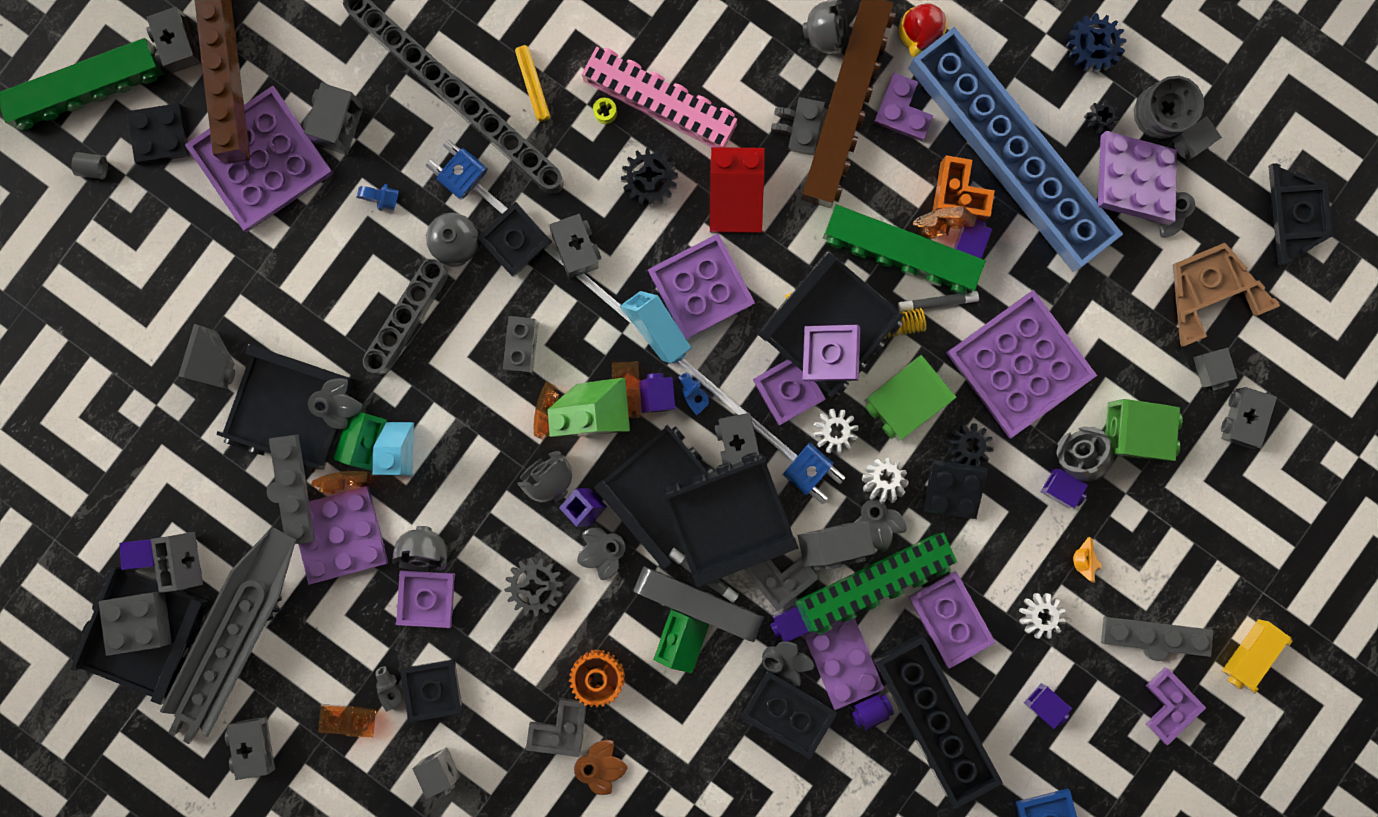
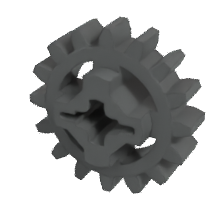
[504,557,564,616]

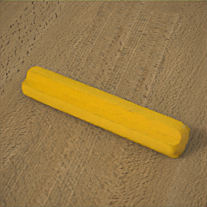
[515,45,550,122]

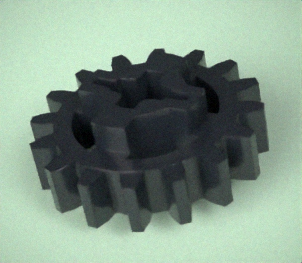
[621,148,678,207]

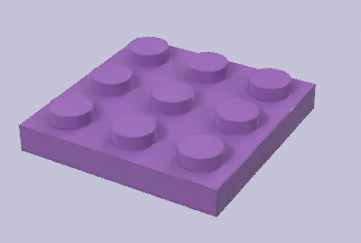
[1098,131,1177,225]
[648,234,755,340]
[298,486,388,584]

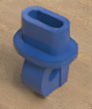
[356,184,399,211]
[678,372,709,415]

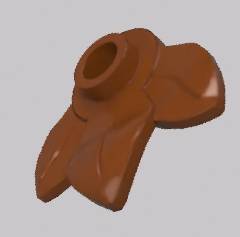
[574,740,628,795]

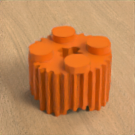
[569,649,625,707]

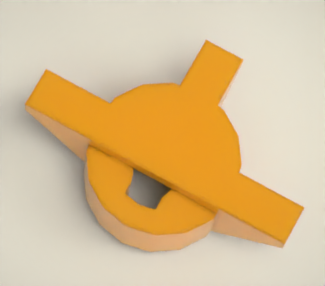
[1073,537,1102,583]

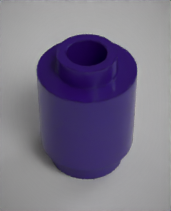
[852,694,894,731]

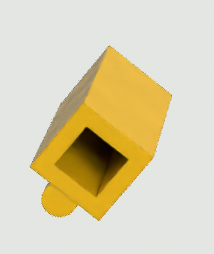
[1222,619,1293,694]

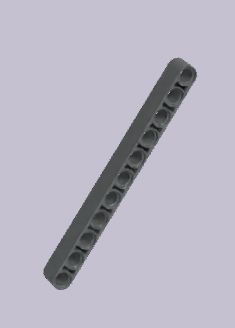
[343,0,564,194]

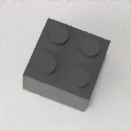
[303,82,364,155]
[797,521,875,570]
[99,591,172,656]

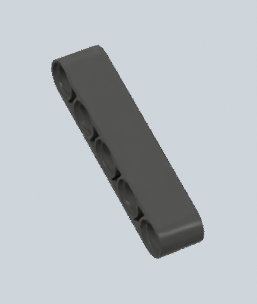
[363,259,448,375]
[633,566,765,642]

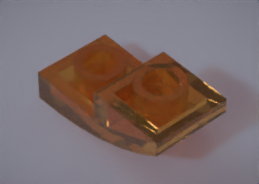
[913,207,976,239]
[612,361,640,418]
[533,381,559,439]
[311,471,373,494]
[318,704,376,738]

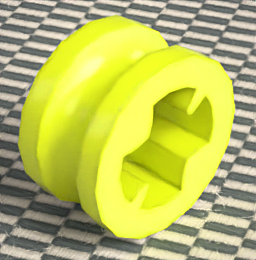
[593,98,617,124]

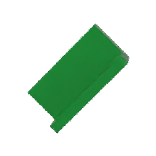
[334,412,387,471]
[653,609,710,673]

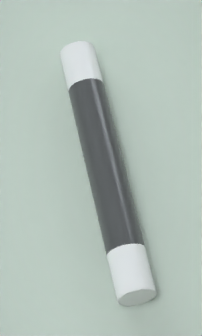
[898,291,979,313]
[668,548,739,603]

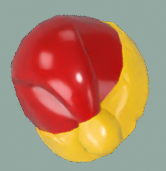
[898,3,947,58]

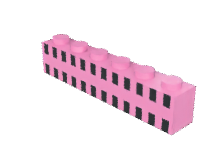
[582,46,737,147]

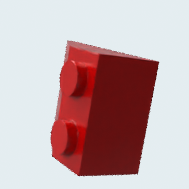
[710,147,765,233]

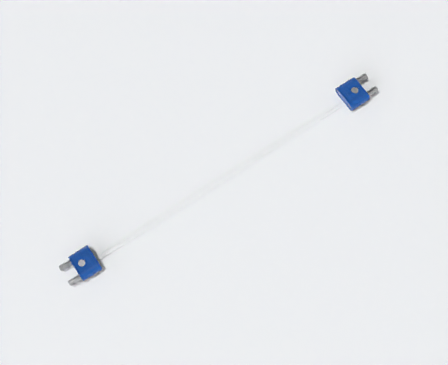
[426,139,845,504]

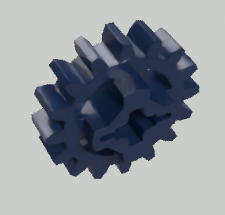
[1066,13,1127,73]

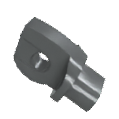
[376,666,402,712]

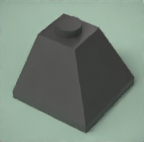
[179,324,235,389]

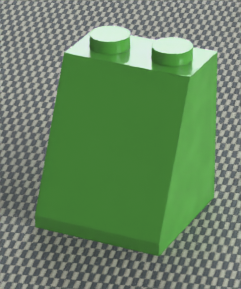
[865,355,956,441]
[548,378,630,437]
[1105,399,1183,461]

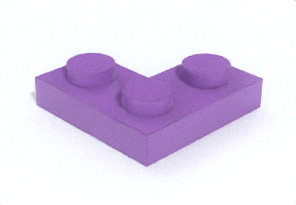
[874,73,933,142]
[1146,667,1206,745]

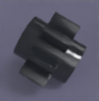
[1084,100,1120,136]

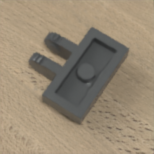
[771,97,825,155]

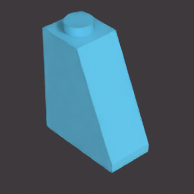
[620,291,691,364]
[373,422,414,476]

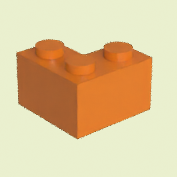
[932,156,995,222]

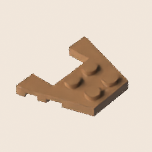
[1173,243,1280,347]

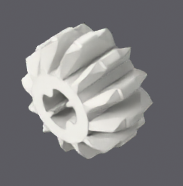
[813,409,858,454]
[862,457,908,504]
[1019,593,1066,639]

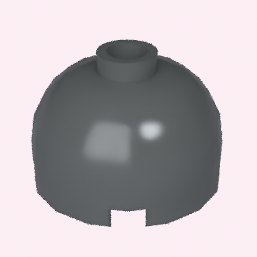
[803,0,847,54]
[426,213,480,266]
[1056,426,1114,482]
[518,451,572,502]
[392,526,447,572]

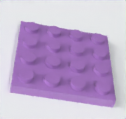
[185,86,334,233]
[946,290,1097,438]

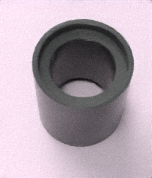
[71,152,108,179]

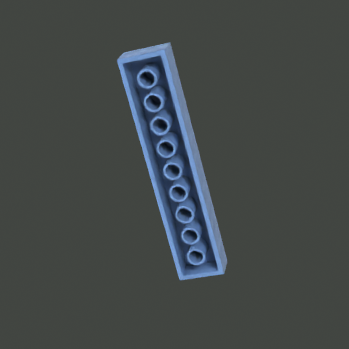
[908,27,1123,272]

